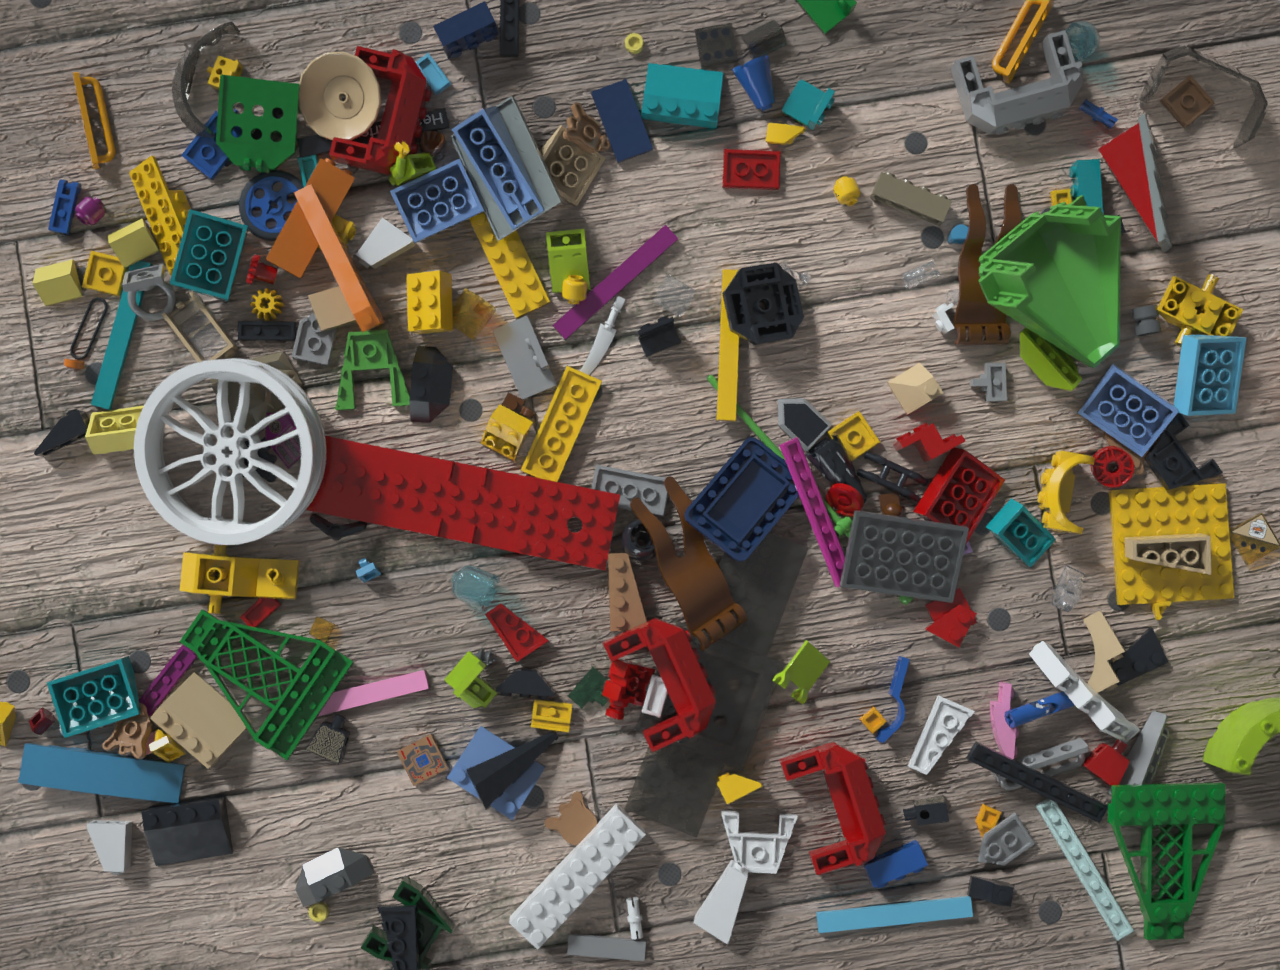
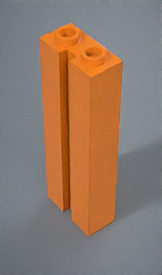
[266,158,355,279]

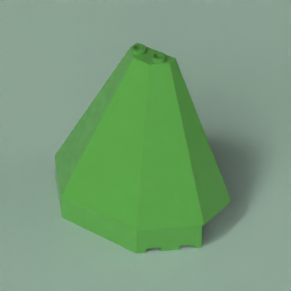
[979,195,1121,368]

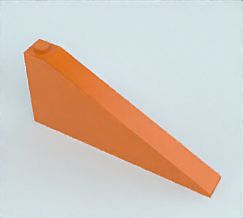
[294,184,386,332]

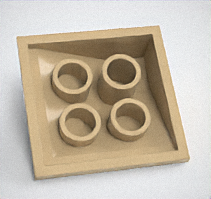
[540,125,606,207]

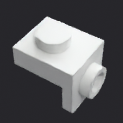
[933,303,954,334]

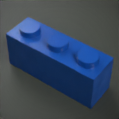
[863,840,928,888]

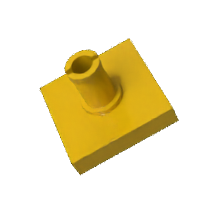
[256,559,300,599]

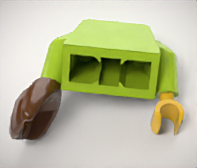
[389,131,446,186]

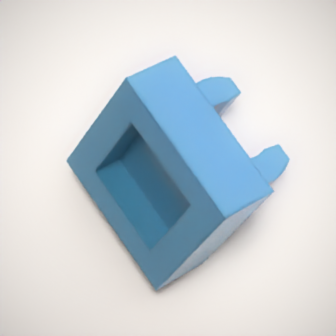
[356,558,381,583]

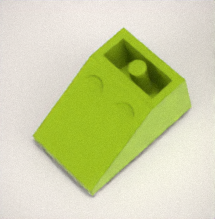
[546,229,590,293]

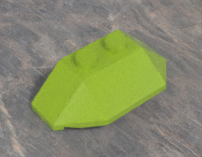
[1020,327,1083,391]

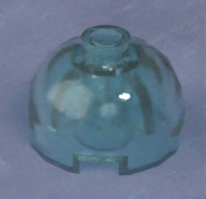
[1064,21,1100,61]

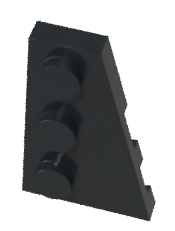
[1111,627,1169,686]

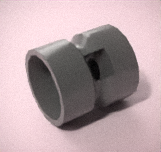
[1132,305,1162,336]

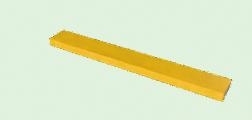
[716,269,739,421]

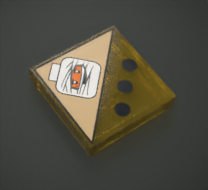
[1229,513,1280,565]

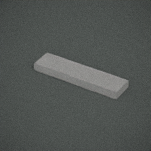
[567,933,646,961]

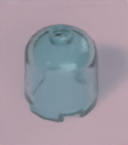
[451,565,500,612]

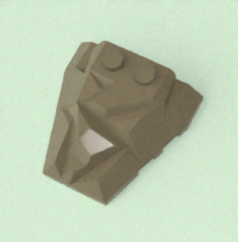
[209,352,304,440]

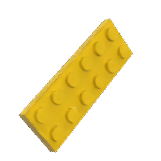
[469,212,550,319]
[521,366,602,482]

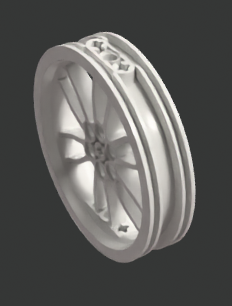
[134,358,326,545]

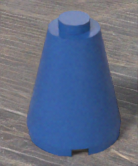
[732,55,775,111]

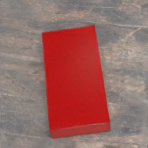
[240,598,282,631]

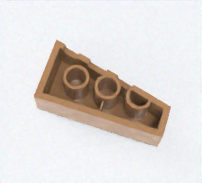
[608,553,647,631]

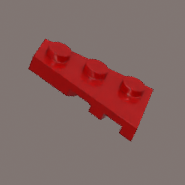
[485,603,549,662]

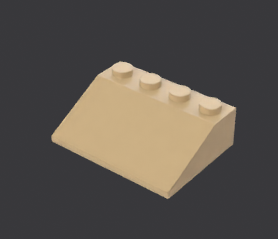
[150,672,253,769]

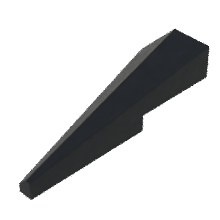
[466,730,558,810]

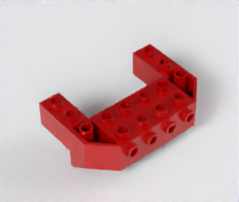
[329,46,431,175]
[603,618,716,752]
[779,741,886,875]

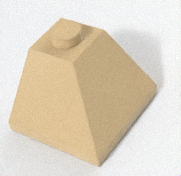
[887,363,943,415]

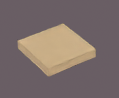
[308,286,357,332]

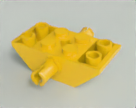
[1157,274,1243,347]
[180,544,260,614]

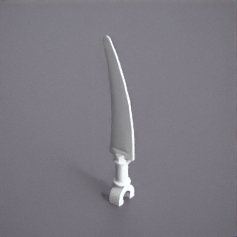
[580,296,625,375]

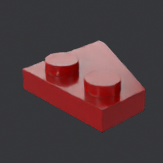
[925,604,977,647]

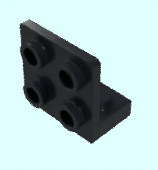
[637,316,681,358]

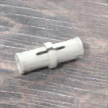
[626,897,643,939]

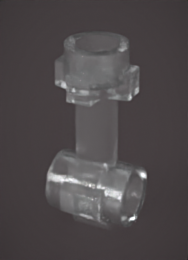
[780,262,812,286]

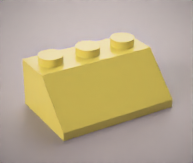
[85,406,144,455]

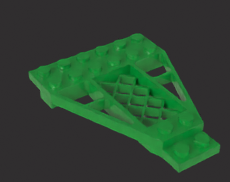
[179,609,354,760]
[1108,783,1225,940]

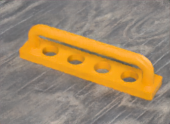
[992,0,1054,84]
[73,72,116,169]

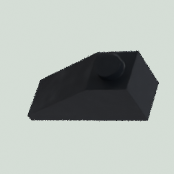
[34,409,90,457]

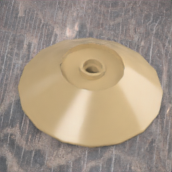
[299,51,381,141]

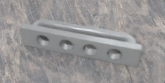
[992,738,1089,790]

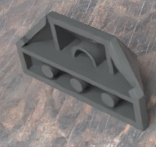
[295,847,374,907]

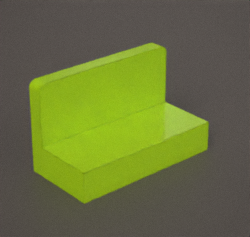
[444,651,487,698]

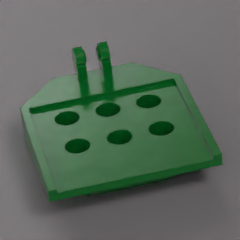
[216,74,300,173]

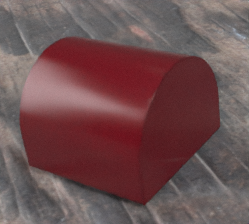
[29,707,56,735]

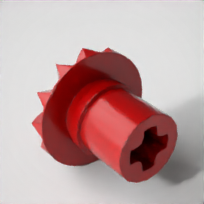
[246,254,278,285]

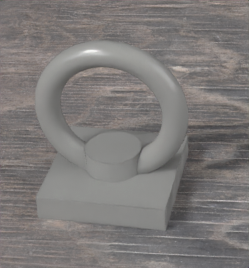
[122,264,176,321]

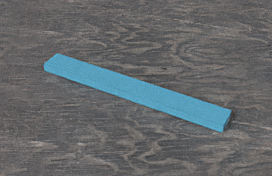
[816,896,973,933]

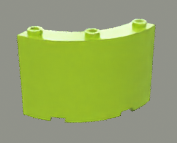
[1203,697,1280,775]

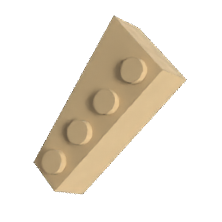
[1125,533,1211,575]

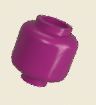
[75,197,105,225]

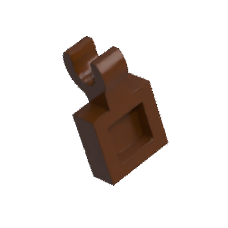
[502,392,535,419]

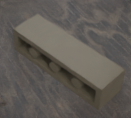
[870,172,952,227]

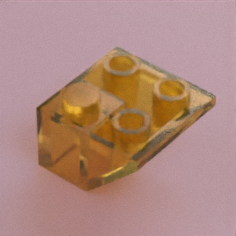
[452,288,496,341]

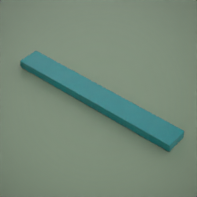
[90,260,153,410]

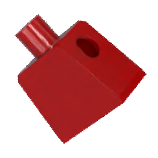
[1082,739,1130,787]

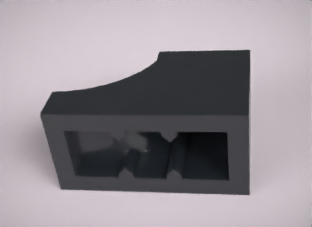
[967,875,1014,907]

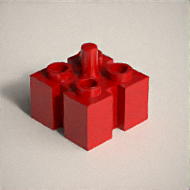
[602,659,655,706]

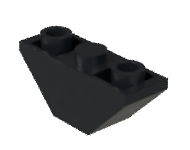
[496,669,555,700]

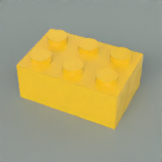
[407,270,453,334]

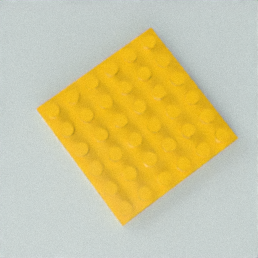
[1109,483,1234,605]

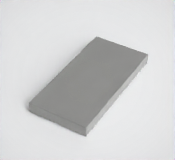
[591,465,668,517]

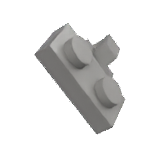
[970,363,1007,402]

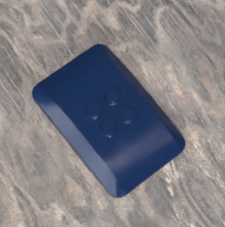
[684,437,799,562]

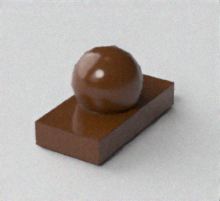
[878,492,903,517]

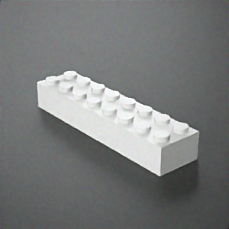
[509,803,646,949]

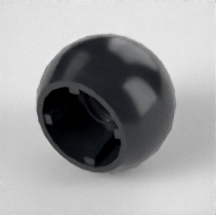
[622,520,657,561]

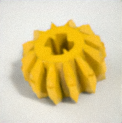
[250,288,284,321]

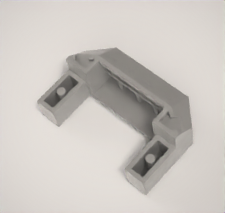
[951,30,1083,135]

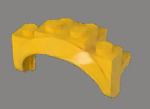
[1037,451,1095,535]

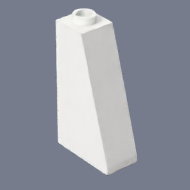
[694,860,748,944]

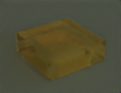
[309,616,335,642]

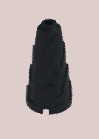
[805,433,867,503]

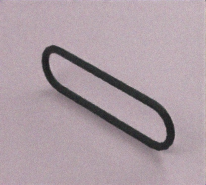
[70,297,108,360]

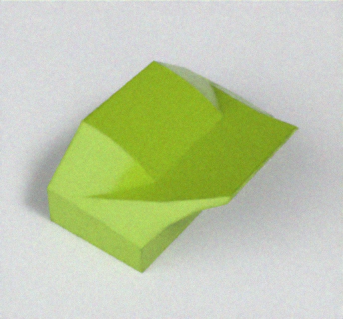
[460,675,498,708]

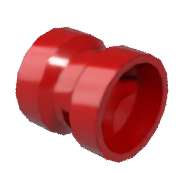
[605,699,629,720]

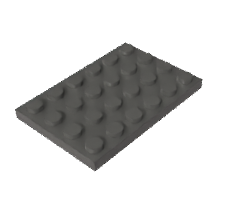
[840,510,969,603]

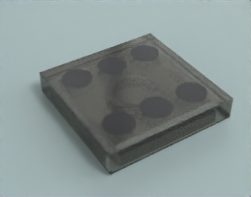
[694,23,738,68]

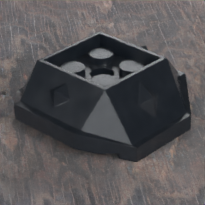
[722,262,804,345]

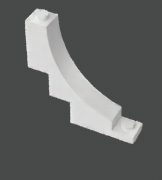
[1029,641,1141,743]

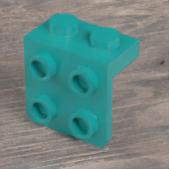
[782,80,835,130]

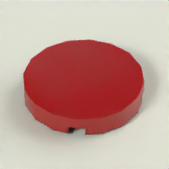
[826,483,864,516]

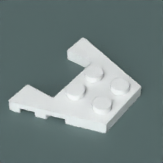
[721,811,797,874]

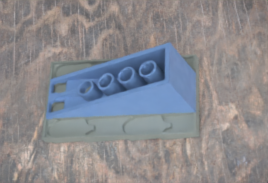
[451,96,562,241]

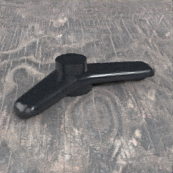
[310,514,367,541]

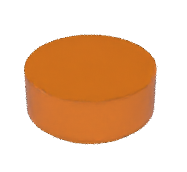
[64,358,85,369]

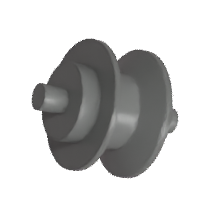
[474,647,497,668]

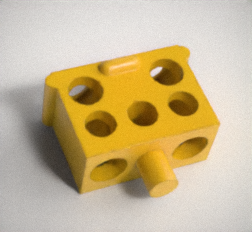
[207,55,244,90]

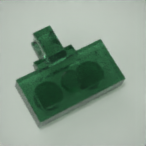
[568,667,608,708]

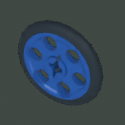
[239,170,304,241]

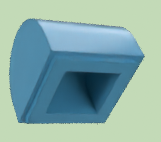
[948,224,969,243]

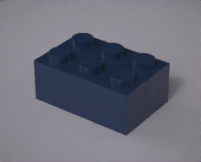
[433,1,499,59]

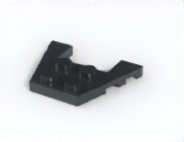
[1144,413,1223,490]

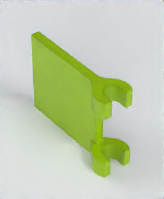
[772,640,831,705]

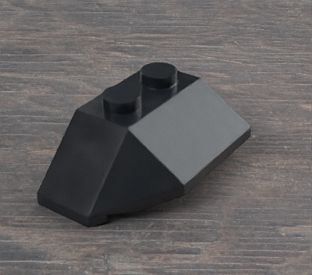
[409,346,453,423]

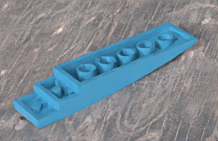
[18,743,186,803]

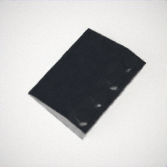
[141,796,233,866]

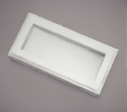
[641,674,667,718]

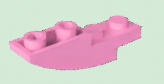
[990,682,1019,759]

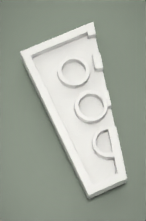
[908,695,975,775]

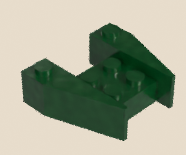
[361,875,454,970]

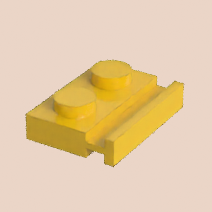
[531,699,573,732]

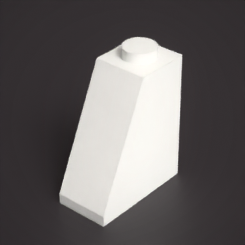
[356,218,416,269]
[87,820,132,875]

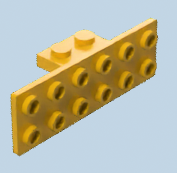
[129,156,191,276]

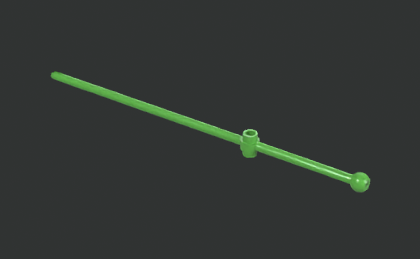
[707,375,914,605]

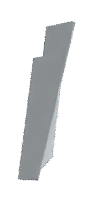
[1108,711,1169,795]

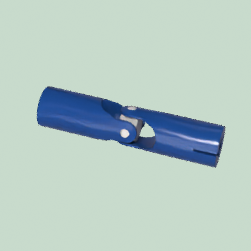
[1004,691,1075,728]

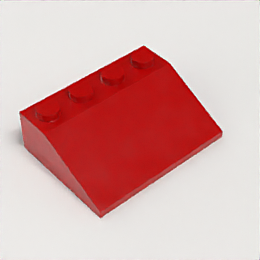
[913,447,1005,545]

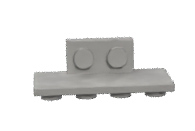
[493,316,557,400]

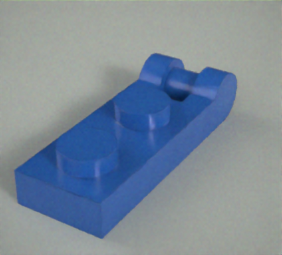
[48,179,81,235]

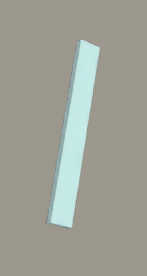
[1035,798,1134,941]

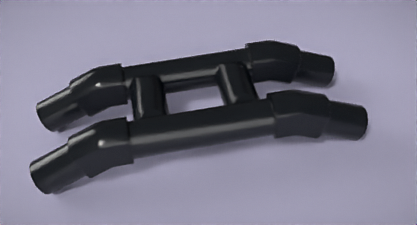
[857,451,929,503]

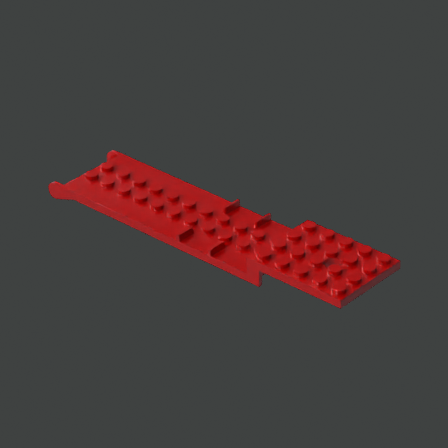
[306,436,620,570]

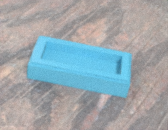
[416,53,451,95]

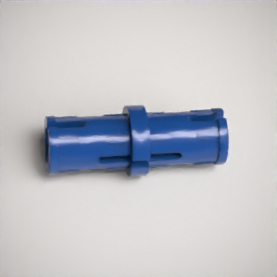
[1079,99,1118,129]

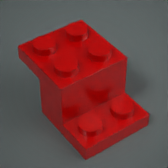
[893,422,965,462]

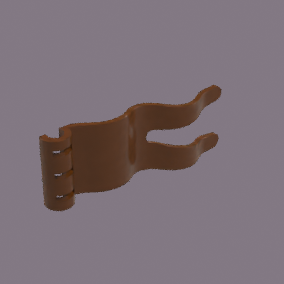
[954,184,1021,345]
[630,476,748,651]

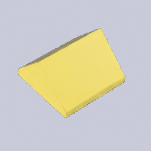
[108,219,159,268]
[33,259,83,306]

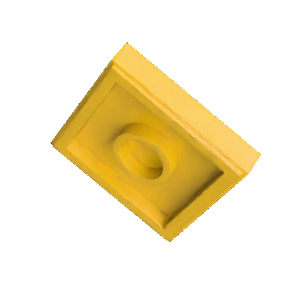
[82,251,129,297]
[827,411,880,461]

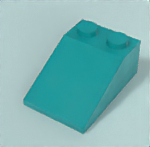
[986,499,1056,568]

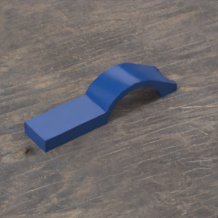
[876,656,910,743]

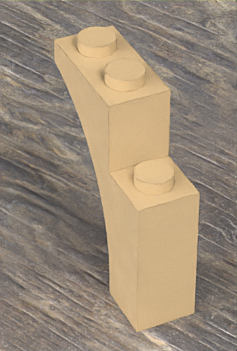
[1083,610,1125,695]

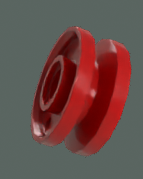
[1090,446,1134,488]

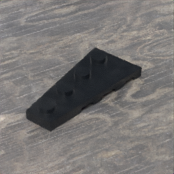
[377,905,419,970]

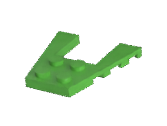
[335,330,410,410]

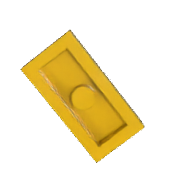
[149,729,186,762]

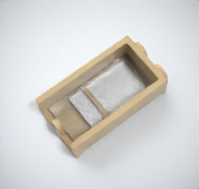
[162,291,239,362]

